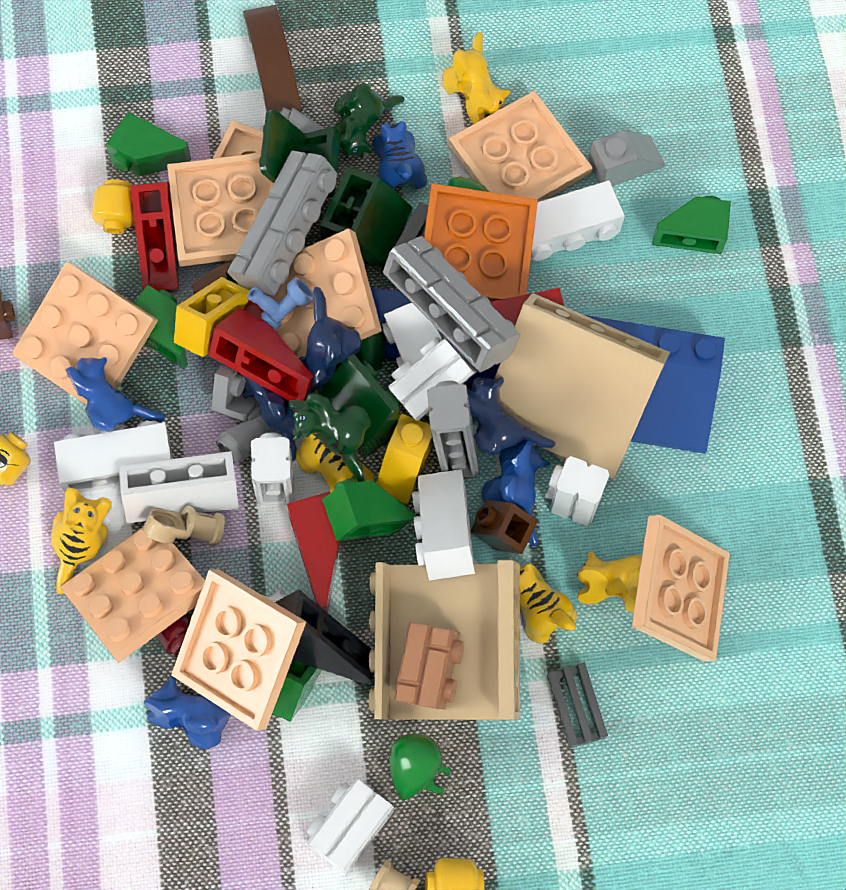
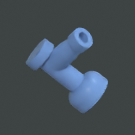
[247,277,313,330]

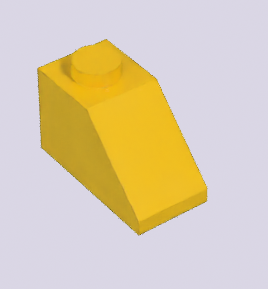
[174,277,250,357]
[376,414,434,506]

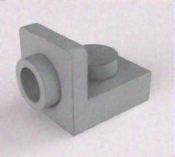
[211,364,258,420]

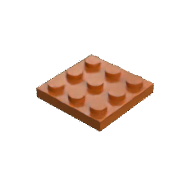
[424,183,538,301]

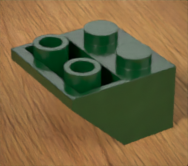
[320,166,413,268]
[319,353,400,459]

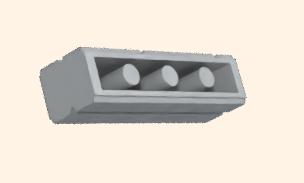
[228,151,338,296]
[383,236,520,372]
[427,381,480,479]

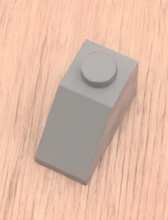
[588,130,665,186]

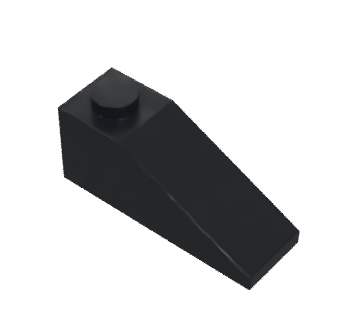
[274,589,373,685]

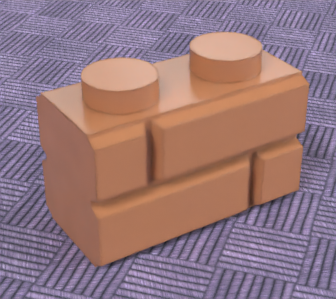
[394,622,464,710]

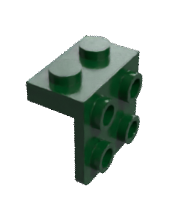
[259,109,341,198]

